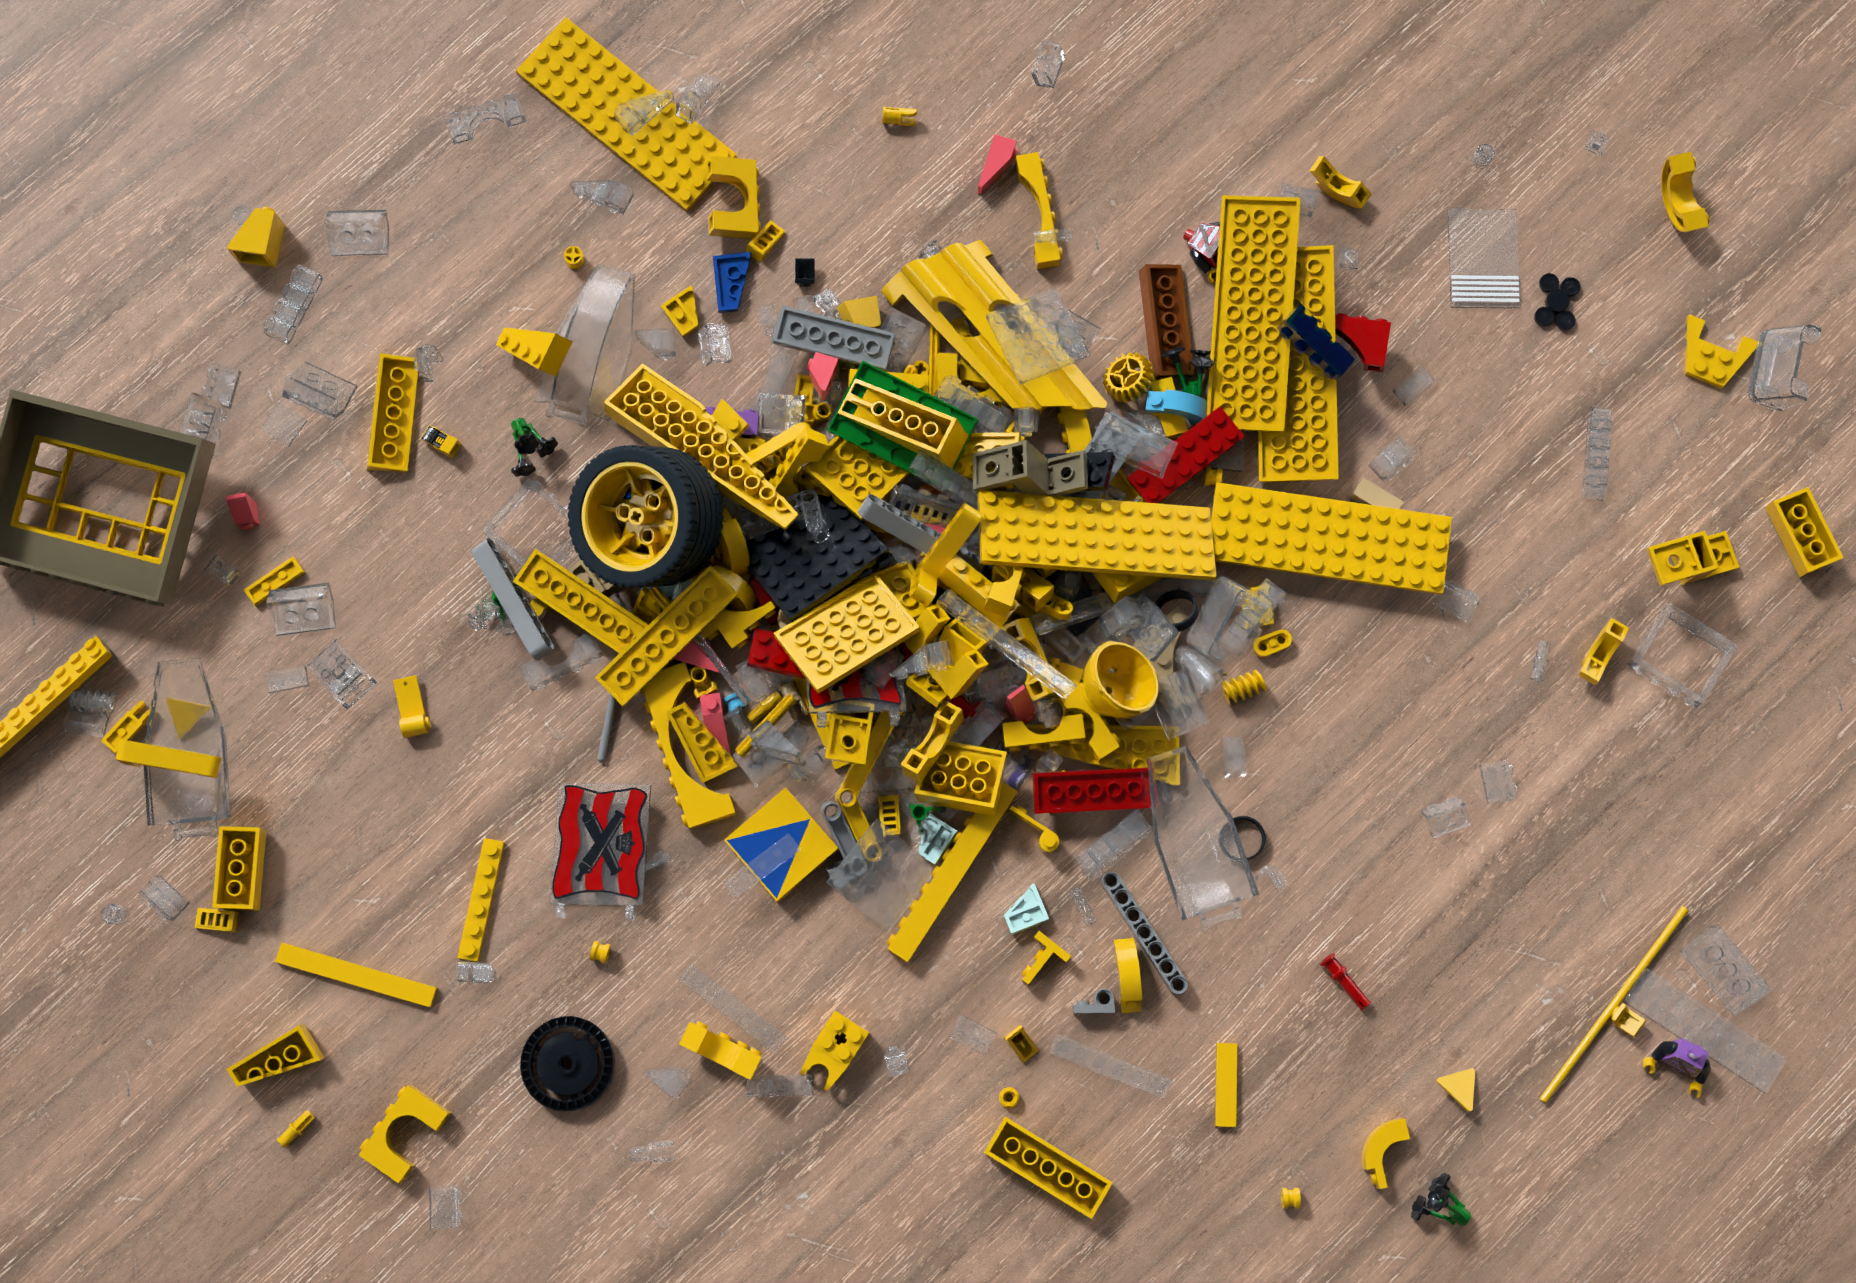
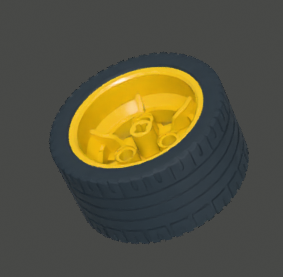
[568,445,724,588]

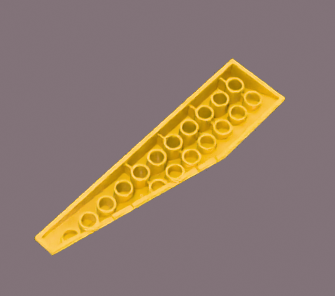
[604,363,798,530]

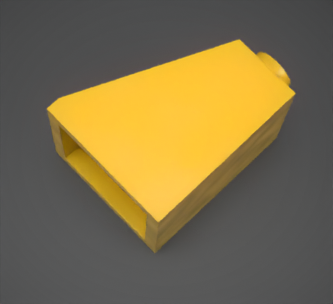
[227,207,285,268]

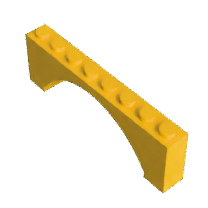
[640,662,737,830]

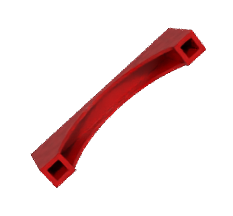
[1335,313,1391,373]

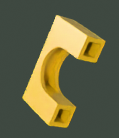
[706,156,761,239]
[934,353,1011,410]
[903,604,989,699]
[359,1085,452,1184]

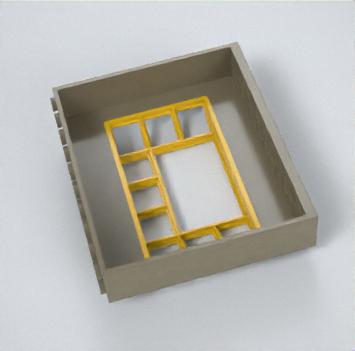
[0,389,216,607]

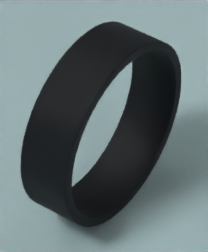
[1153,590,1199,632]
[1220,816,1266,861]

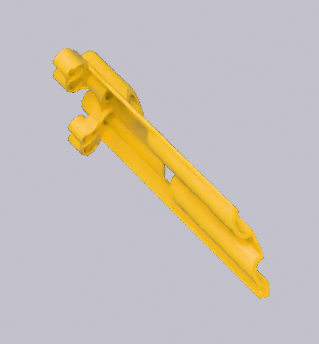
[881,240,1107,411]

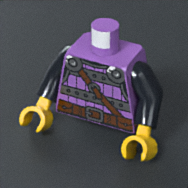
[1643,1039,1711,1098]

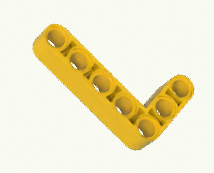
[746,422,813,474]
[909,503,983,607]
[115,739,222,778]

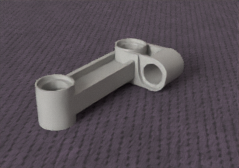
[821,800,867,887]

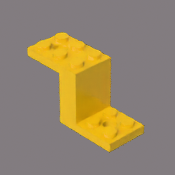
[1646,531,1740,586]
[905,605,1009,708]
[824,671,874,765]

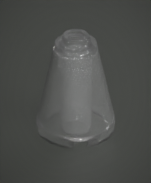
[1174,645,1227,700]

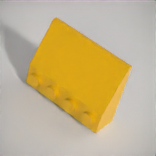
[914,741,1007,816]

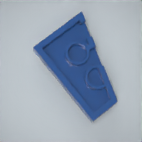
[713,252,751,313]

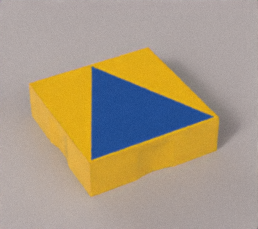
[724,787,839,903]

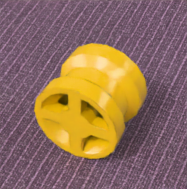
[563,246,585,270]
[1204,467,1222,486]
[589,941,611,964]
[1281,1188,1301,1209]

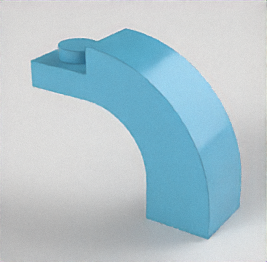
[1145,390,1207,425]

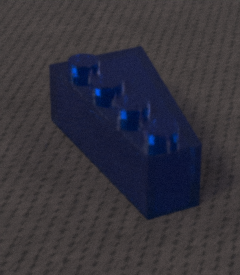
[1277,304,1355,380]

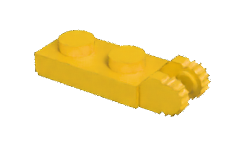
[101,700,155,754]

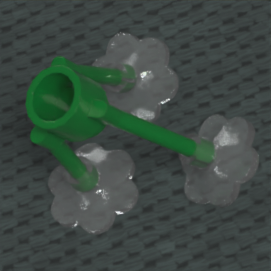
[899,792,956,845]

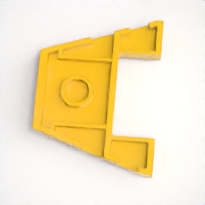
[1685,314,1760,389]

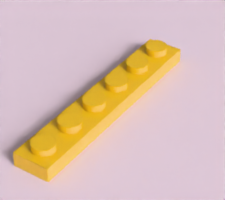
[457,838,505,962]

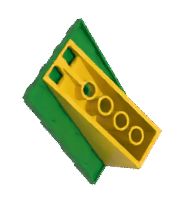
[827,361,979,490]

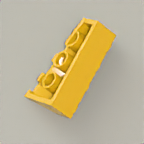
[938,554,1023,628]

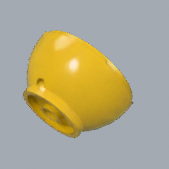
[1082,641,1158,719]

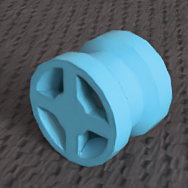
[722,691,747,715]

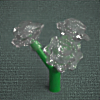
[468,591,516,636]

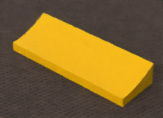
[366,353,420,473]

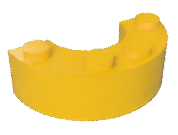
[1661,151,1709,232]
[679,1021,763,1080]

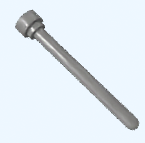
[597,694,617,762]

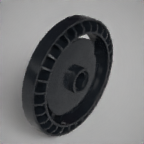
[520,1016,615,1111]

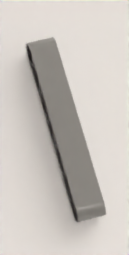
[858,494,985,573]
[472,538,554,661]
[1101,872,1188,995]

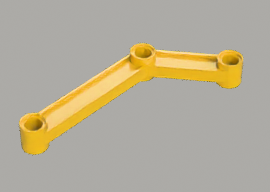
[835,702,904,862]

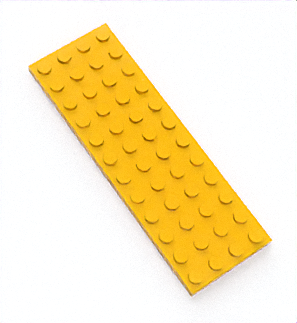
[515,17,737,212]
[1206,195,1301,432]
[1258,245,1339,482]
[1211,482,1452,595]
[977,490,1216,581]

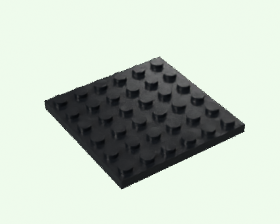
[746,494,890,622]

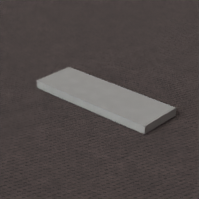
[772,305,896,372]

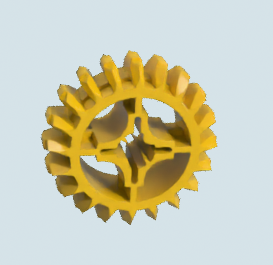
[1103,352,1155,404]

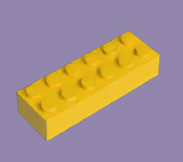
[983,1116,1113,1219]

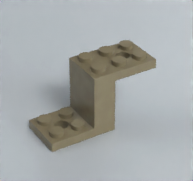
[972,440,1088,496]

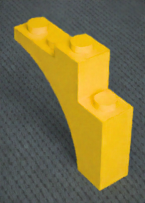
[698,601,778,649]

